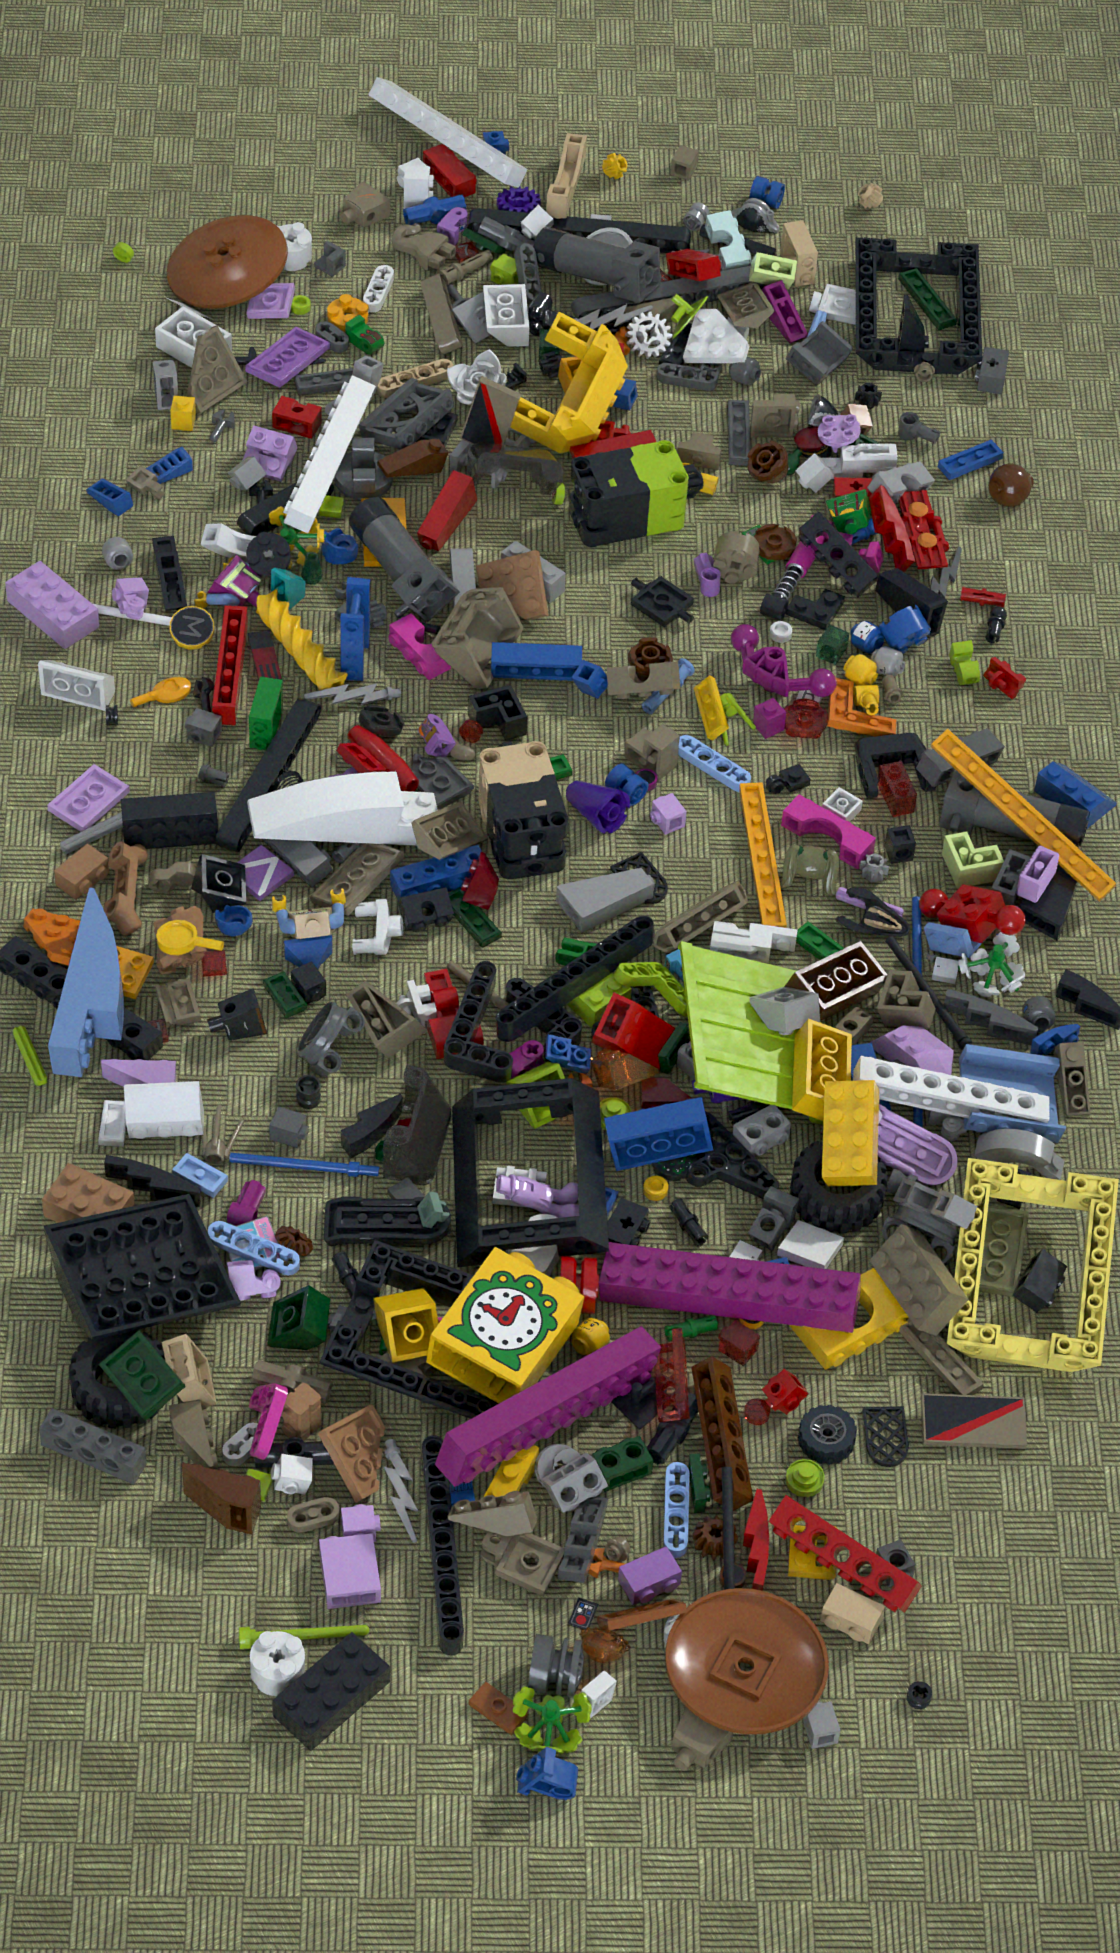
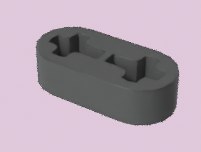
[315,321,349,353]

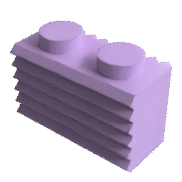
[1016,846,1060,903]

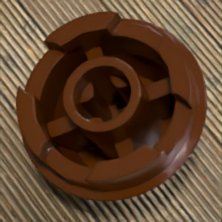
[747,440,789,484]
[628,637,673,682]

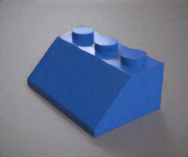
[1034,761,1117,829]

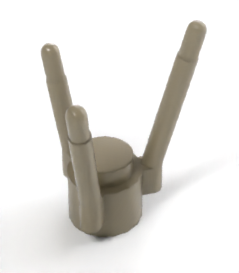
[201,1105,244,1164]

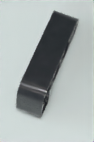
[528,292,611,338]
[505,978,582,1063]

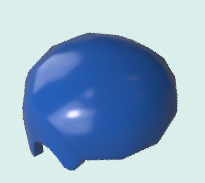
[215,905,253,937]

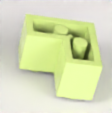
[942,832,1004,889]

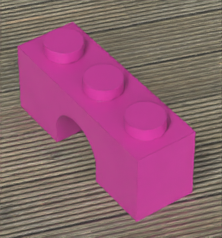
[388,613,451,680]

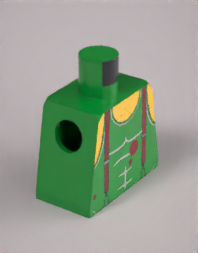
[826,489,871,534]

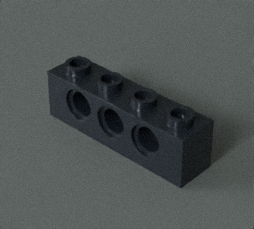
[799,511,878,598]

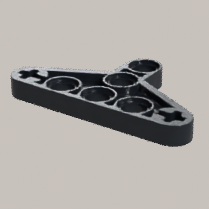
[686,1111,779,1199]

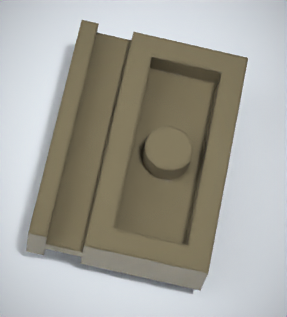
[155,978,201,1028]

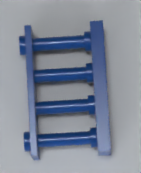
[341,577,370,681]

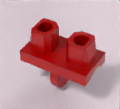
[983,657,1026,699]

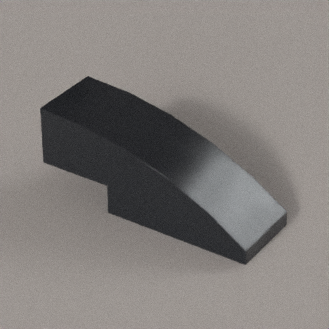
[1056,969,1120,1030]
[341,1094,403,1159]

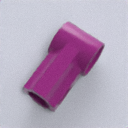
[226,1180,266,1226]

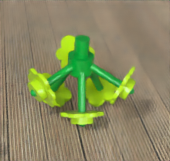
[513,1686,592,1754]

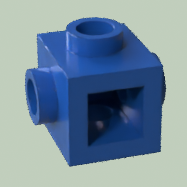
[483,131,509,155]

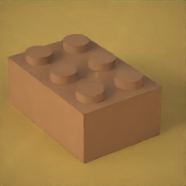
[42,1163,135,1223]

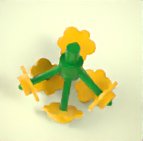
[269,506,326,568]

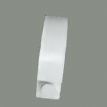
[201,523,275,562]

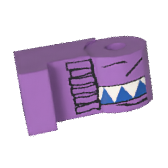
[437,207,468,246]

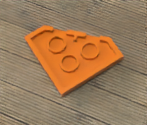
[23,908,80,966]

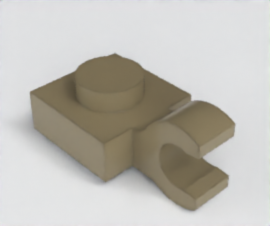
[126,465,165,500]

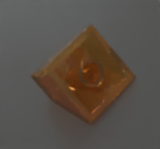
[590,1048,660,1090]

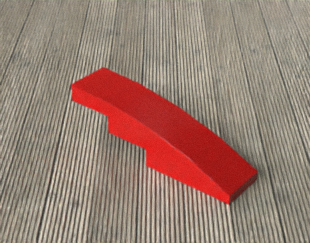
[869,485,915,572]
[743,1488,769,1591]

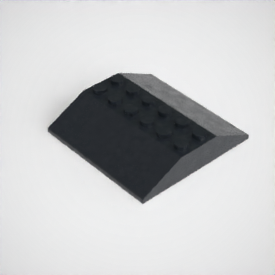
[44,1194,241,1340]

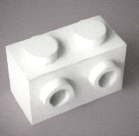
[404,165,434,209]

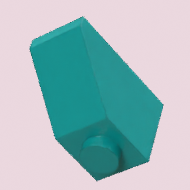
[271,568,306,610]

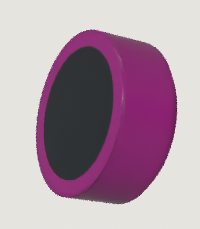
[635,769,657,791]

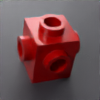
[761,1369,809,1415]

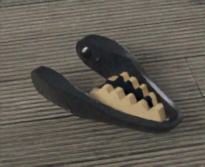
[836,888,910,937]

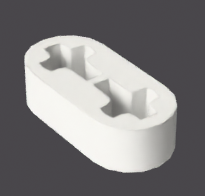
[222,1423,258,1466]

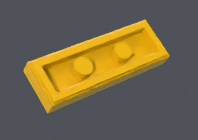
[693,675,729,741]

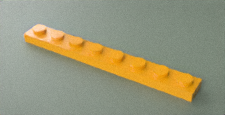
[739,782,787,928]

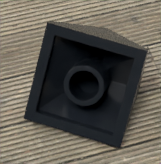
[191,854,246,913]

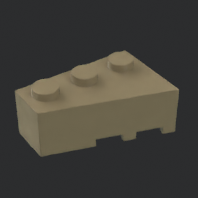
[346,980,428,1058]

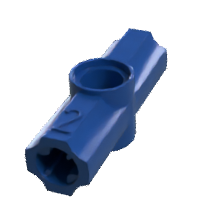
[403,195,466,225]

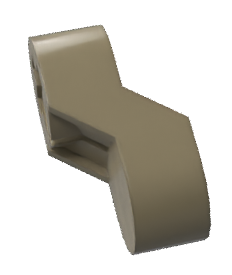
[149,861,196,893]

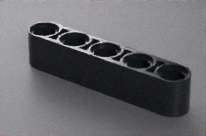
[237,482,334,536]

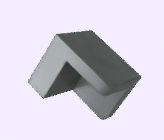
[314,241,346,277]

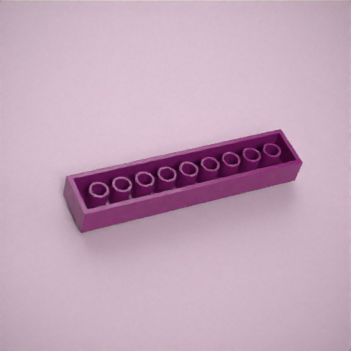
[599,1242,861,1333]
[435,1326,662,1487]

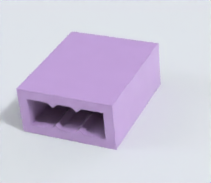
[319,1533,381,1609]

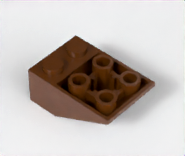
[182,1462,261,1535]

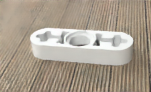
[363,265,394,312]

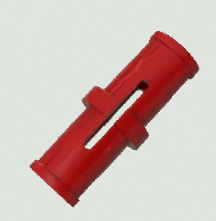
[960,587,1006,608]

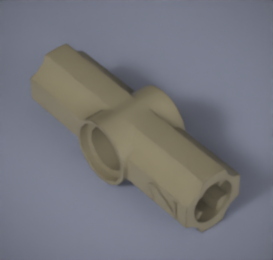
[251,1360,333,1404]

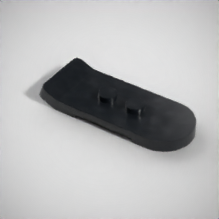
[324,1196,451,1247]

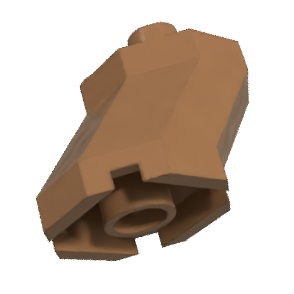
[153,906,207,974]

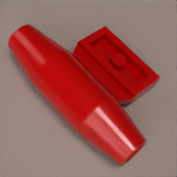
[336,725,419,792]

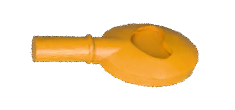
[130,677,191,708]

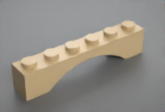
[546,133,587,219]

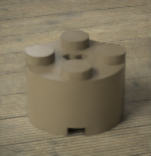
[713,531,759,584]

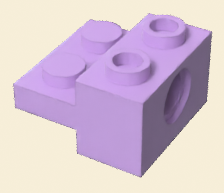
[242,425,298,482]

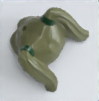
[780,844,839,896]

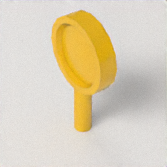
[156,920,224,955]

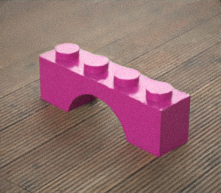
[781,794,876,869]

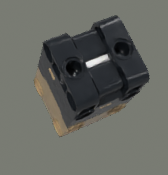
[478,741,568,880]

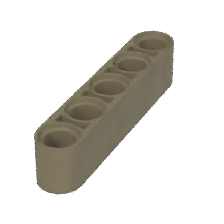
[420,273,463,355]

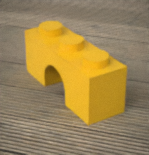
[484,1445,539,1497]

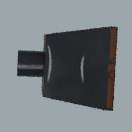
[207,988,267,1041]

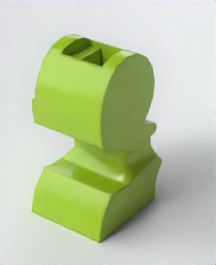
[949,640,980,685]

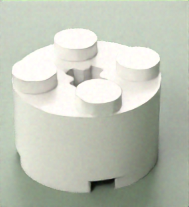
[277,222,312,271]
[250,1631,305,1696]

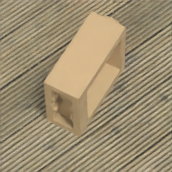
[780,220,818,287]
[162,1334,217,1409]

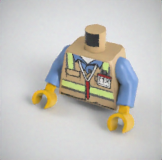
[272,888,346,939]

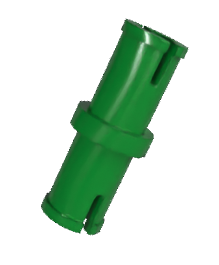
[664,1315,718,1342]

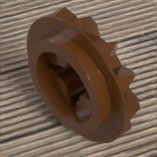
[275,1226,314,1256]

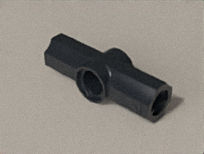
[646,1392,699,1465]
[255,1437,335,1468]

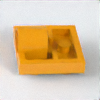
[116,946,154,1000]

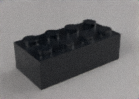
[120,792,218,849]
[272,1632,390,1751]

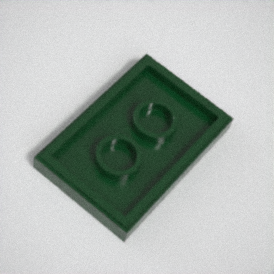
[99,1330,186,1421]

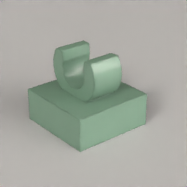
[417,1192,449,1228]

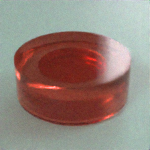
[459,720,483,743]
[744,1398,771,1425]

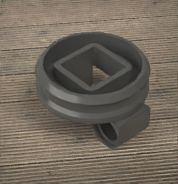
[334,438,393,501]
[297,1002,365,1077]
[882,1202,959,1266]

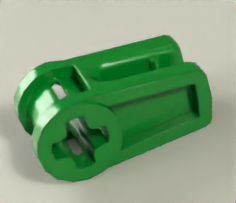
[555,937,597,966]

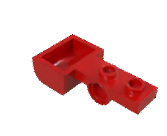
[424,969,484,1059]

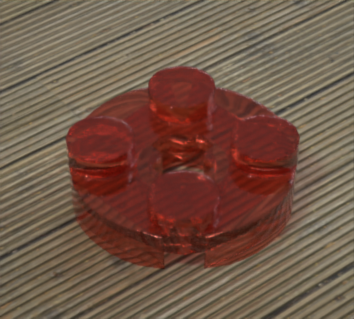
[784,698,828,739]

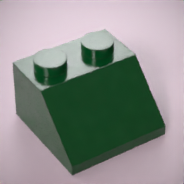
[267,1285,331,1350]

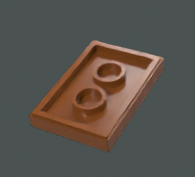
[597,1599,687,1631]

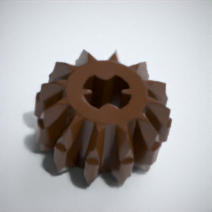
[692,1514,738,1561]

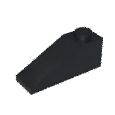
[898,295,929,352]

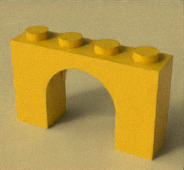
[790,1268,909,1370]

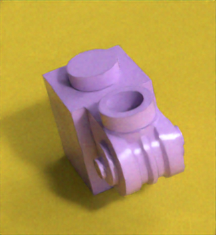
[112,577,149,620]
[227,1260,281,1300]

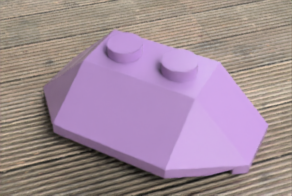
[869,1025,954,1075]

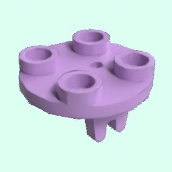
[818,414,861,453]

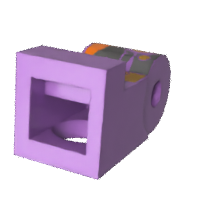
[418,714,456,757]

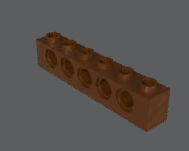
[691,1356,754,1511]

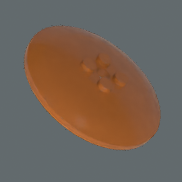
[167,215,288,309]
[665,1588,829,1735]

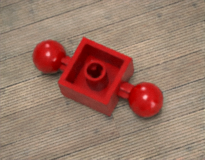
[919,884,1025,943]

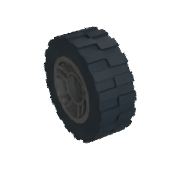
[798,1405,857,1465]

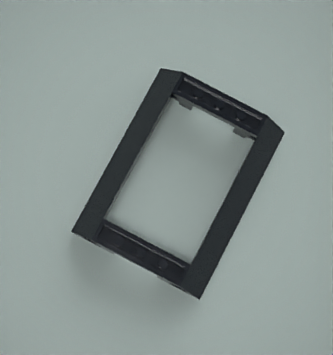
[855,237,982,375]
[452,1078,609,1267]
[319,1240,544,1419]

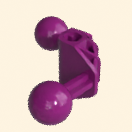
[731,624,837,697]

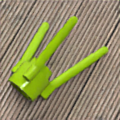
[720,693,756,746]

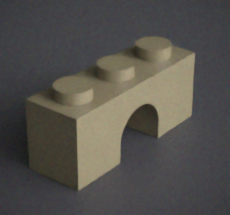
[606,662,681,699]

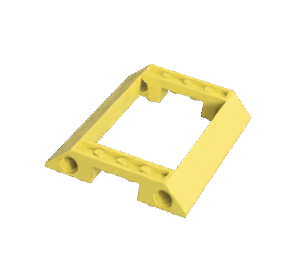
[947,1158,1119,1372]

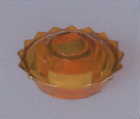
[579,1627,630,1663]

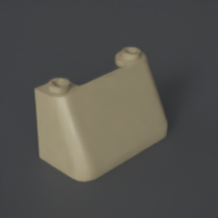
[432,587,524,689]

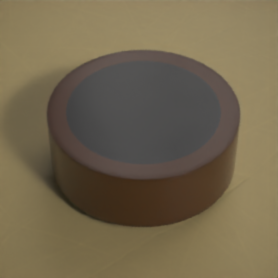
[719,1563,746,1588]

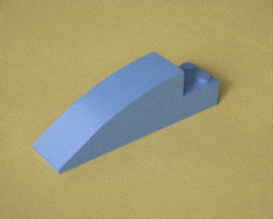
[48,888,124,1077]

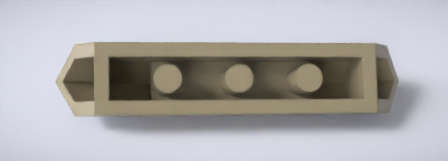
[653,881,748,953]

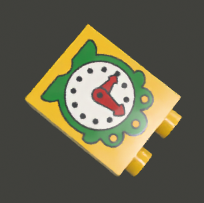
[426,1247,584,1403]

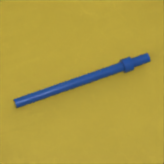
[229,1153,379,1177]

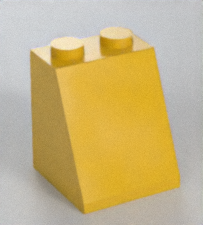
[373,1288,439,1363]

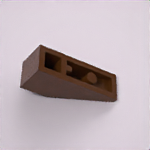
[377,439,449,478]

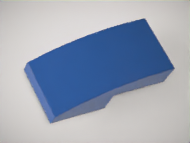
[1030,1024,1080,1055]
[545,1034,591,1074]

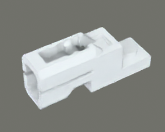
[821,444,897,479]
[710,921,797,963]

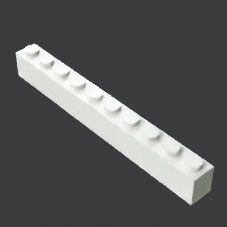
[368,77,528,188]
[283,375,376,533]

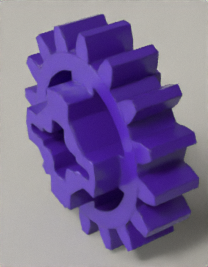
[496,186,541,213]

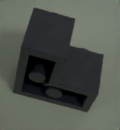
[468,685,528,741]

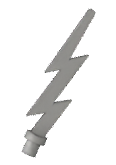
[574,304,653,330]
[303,683,401,706]
[383,1439,419,1543]

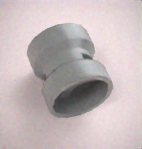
[683,202,710,231]

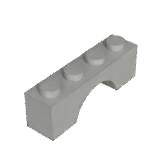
[893,1178,978,1229]

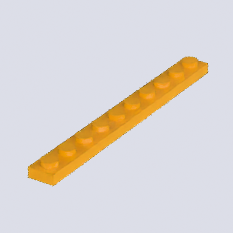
[931,728,1116,902]

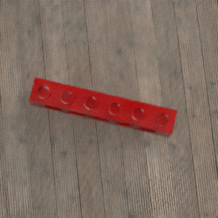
[768,1495,922,1613]

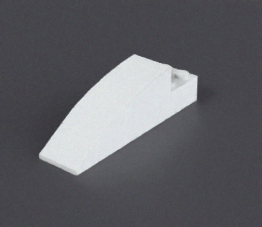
[247,772,438,846]

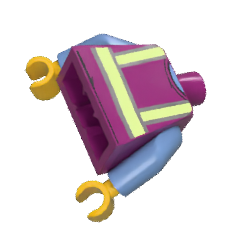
[194,555,261,609]

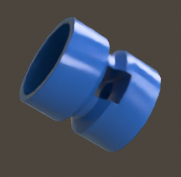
[749,176,785,209]
[605,763,649,806]

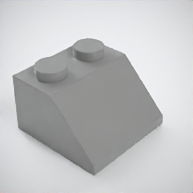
[749,987,820,1035]

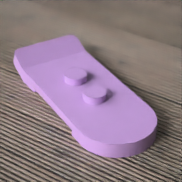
[878,1104,957,1186]

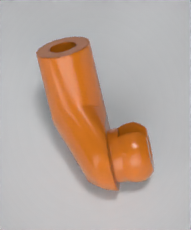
[615,327,630,356]

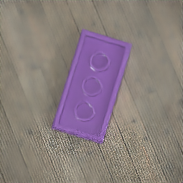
[245,327,330,388]

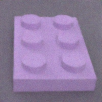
[47,764,130,832]

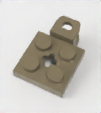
[480,1531,564,1597]

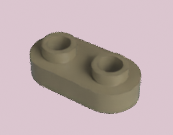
[287,1497,339,1533]

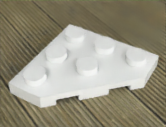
[683,309,749,363]

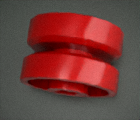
[560,1256,599,1314]

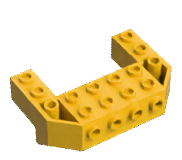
[510,312,628,453]

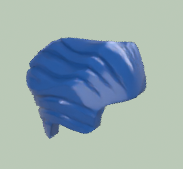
[321,528,358,565]

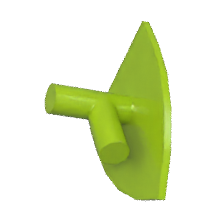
[671,293,708,338]

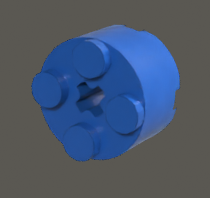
[879,605,931,654]

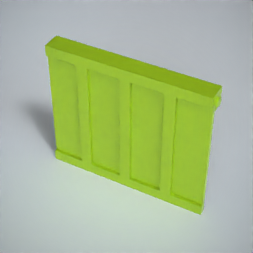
[678,941,824,1125]

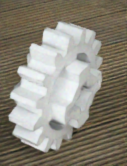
[625,312,672,359]

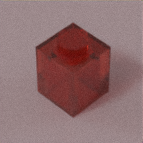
[718,1320,760,1367]

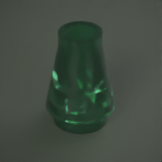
[301,552,323,585]

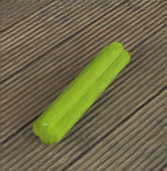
[13,1025,47,1086]

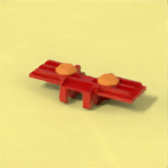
[898,490,950,569]

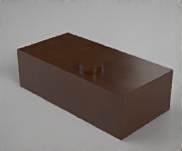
[784,941,888,1021]

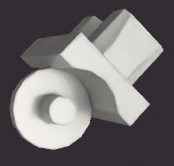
[396,980,437,1027]

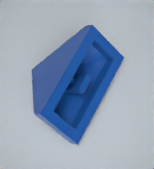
[284,934,332,969]

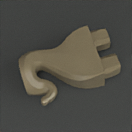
[391,223,456,271]

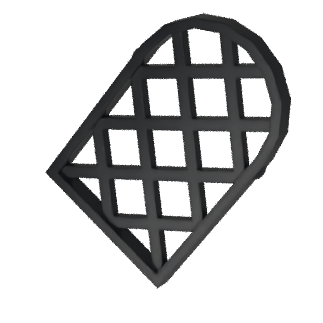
[610,851,668,904]
[862,1406,909,1467]

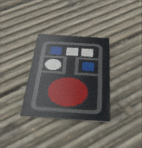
[568,1597,599,1631]

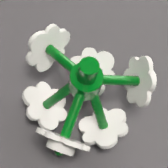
[958,932,1025,997]

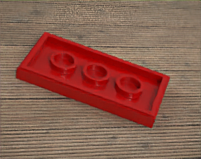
[570,430,656,459]

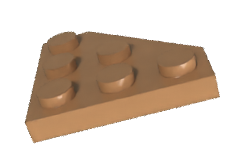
[476,550,549,621]
[318,1404,385,1503]

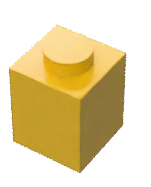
[170,396,196,431]

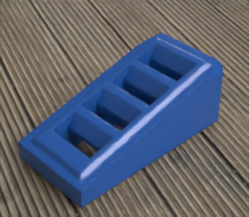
[146,447,193,484]
[86,478,133,516]

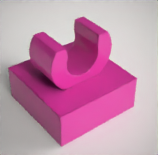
[858,541,884,573]

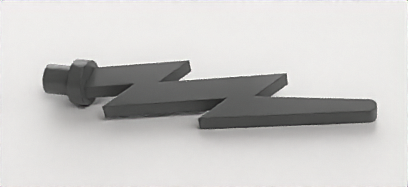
[930,547,962,598]

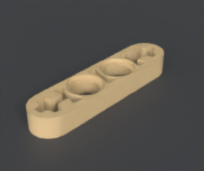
[377,359,453,398]

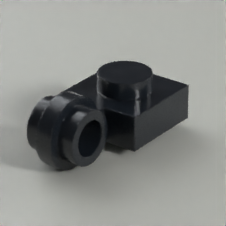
[765,764,811,794]

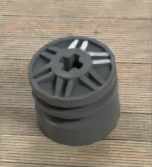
[528,1634,584,1698]

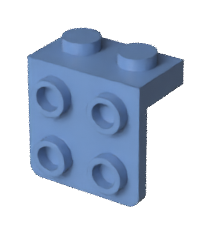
[924,922,987,958]

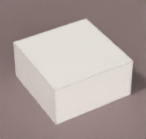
[822,787,863,822]
[581,1671,617,1719]

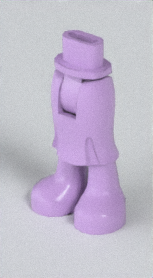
[496,1174,580,1218]

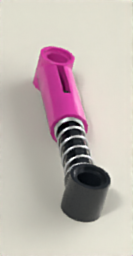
[760,515,834,621]

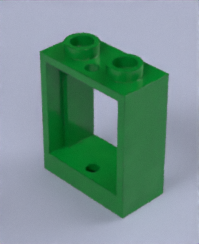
[249,677,283,750]

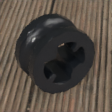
[106,705,118,725]
[907,1681,932,1710]

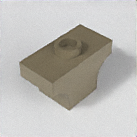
[677,432,721,470]

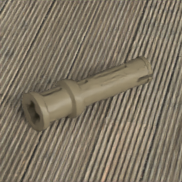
[436,249,493,286]

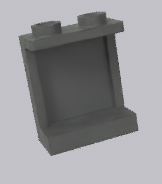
[785,321,853,386]

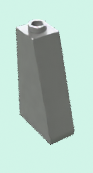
[556,868,655,933]

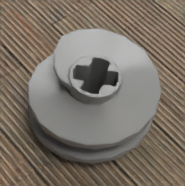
[535,1444,581,1492]

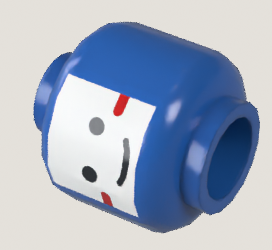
[850,621,884,654]

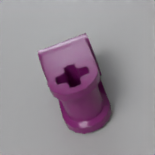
[499,1040,544,1080]

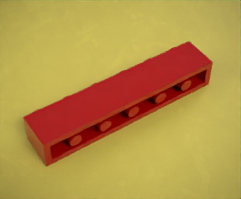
[212,605,248,725]

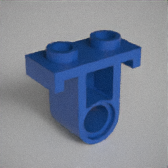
[516,1747,578,1800]

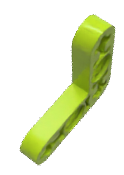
[613,962,688,1017]

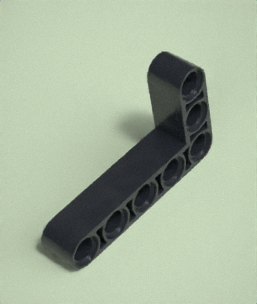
[444,961,513,1083]

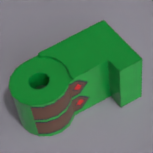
[345,315,385,355]

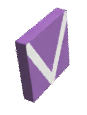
[237,845,294,901]

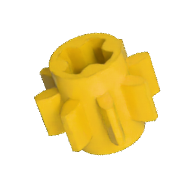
[602,153,627,179]

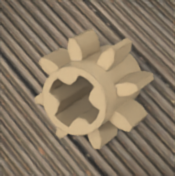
[858,183,883,209]

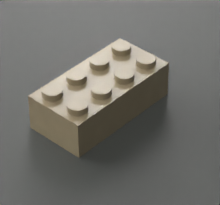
[869,1224,969,1336]

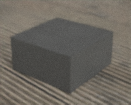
[762,1186,799,1230]

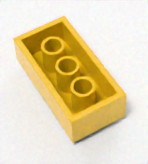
[792,1018,852,1121]
[822,1080,879,1186]

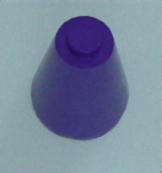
[566,780,630,834]

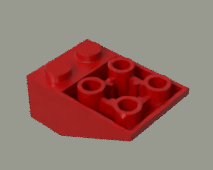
[591,992,676,1073]

